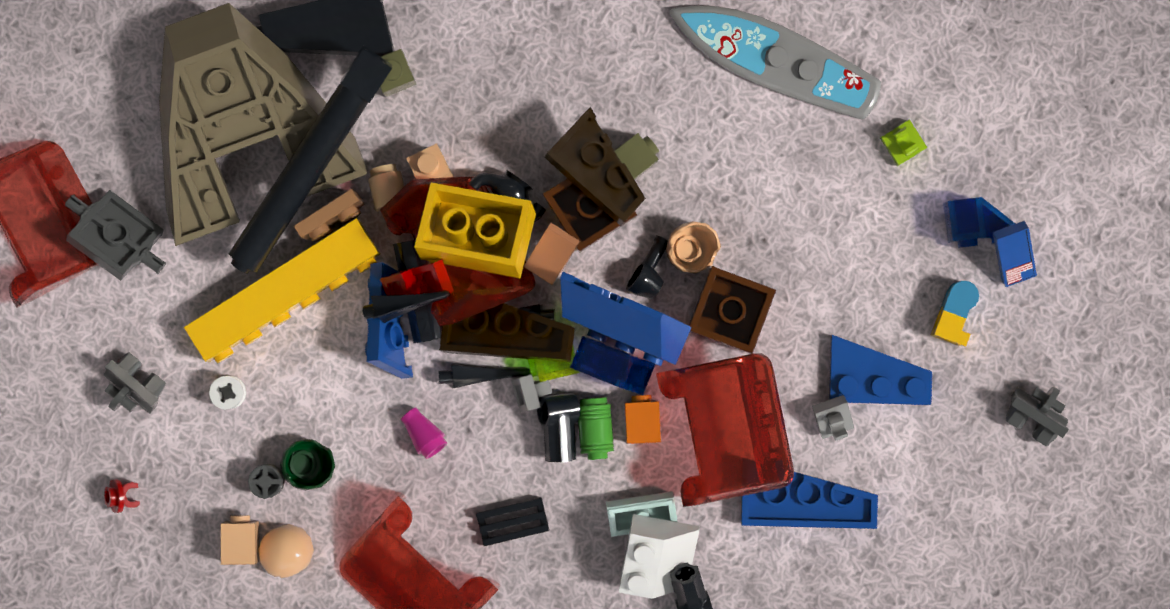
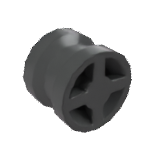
[248,464,285,499]

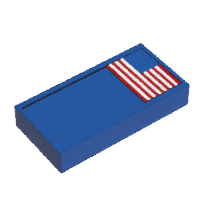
[992,221,1037,287]

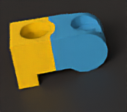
[930,281,979,347]

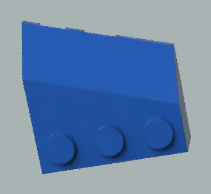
[560,272,692,366]

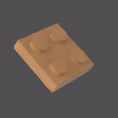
[294,189,365,242]

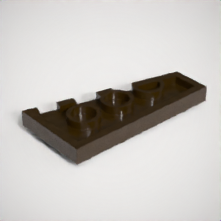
[439,286,575,362]

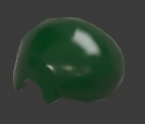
[280,439,335,491]

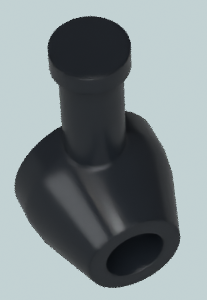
[626,235,668,299]

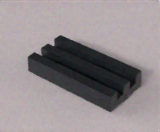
[476,497,549,546]

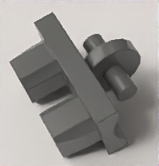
[104,352,166,414]
[1006,386,1069,446]

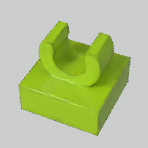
[880,119,927,166]

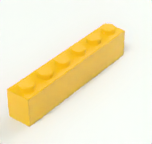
[184,218,381,364]

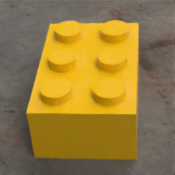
[414,182,536,278]

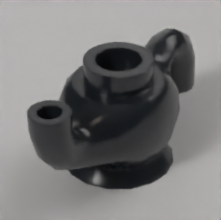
[468,170,546,222]

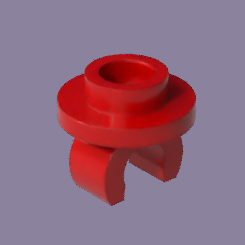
[104,479,140,513]

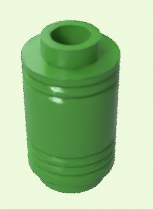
[578,397,614,460]

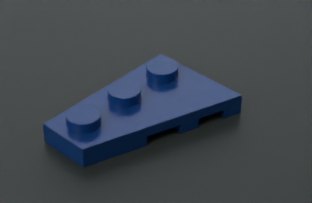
[365,262,413,379]
[829,335,932,405]

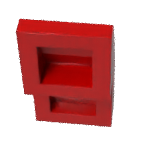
[380,259,454,295]

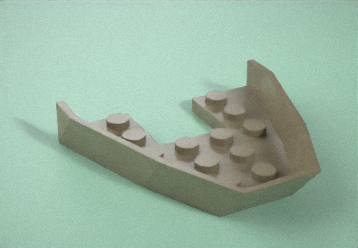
[159,3,367,246]

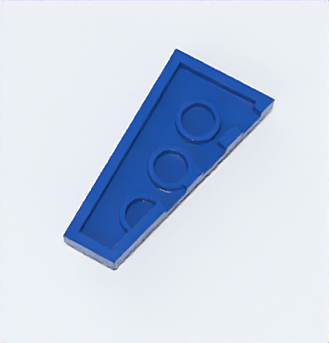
[741,457,878,529]

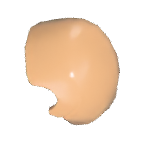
[666,221,721,274]
[258,524,314,578]

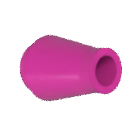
[400,407,447,459]

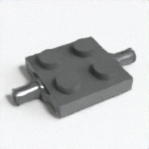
[65,190,166,281]

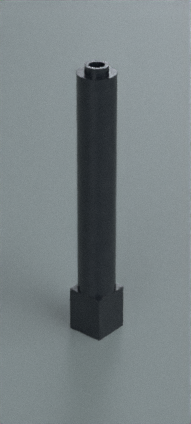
[228,46,392,274]

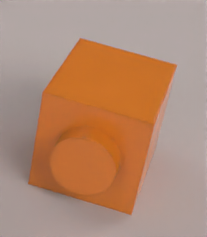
[624,395,661,444]

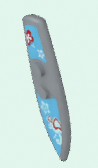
[669,6,881,120]

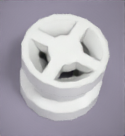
[209,376,246,410]

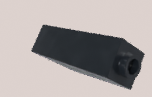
[255,0,395,57]

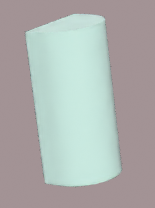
[606,491,677,537]

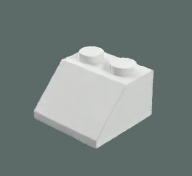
[619,514,700,599]

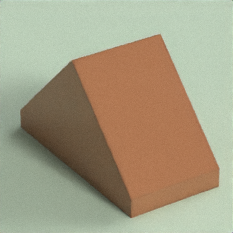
[523,223,580,285]

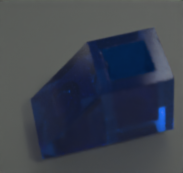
[943,197,1016,248]
[570,336,655,395]

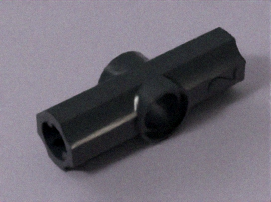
[393,240,442,344]

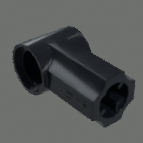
[537,393,580,462]
[670,562,713,609]

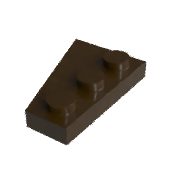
[544,107,646,226]

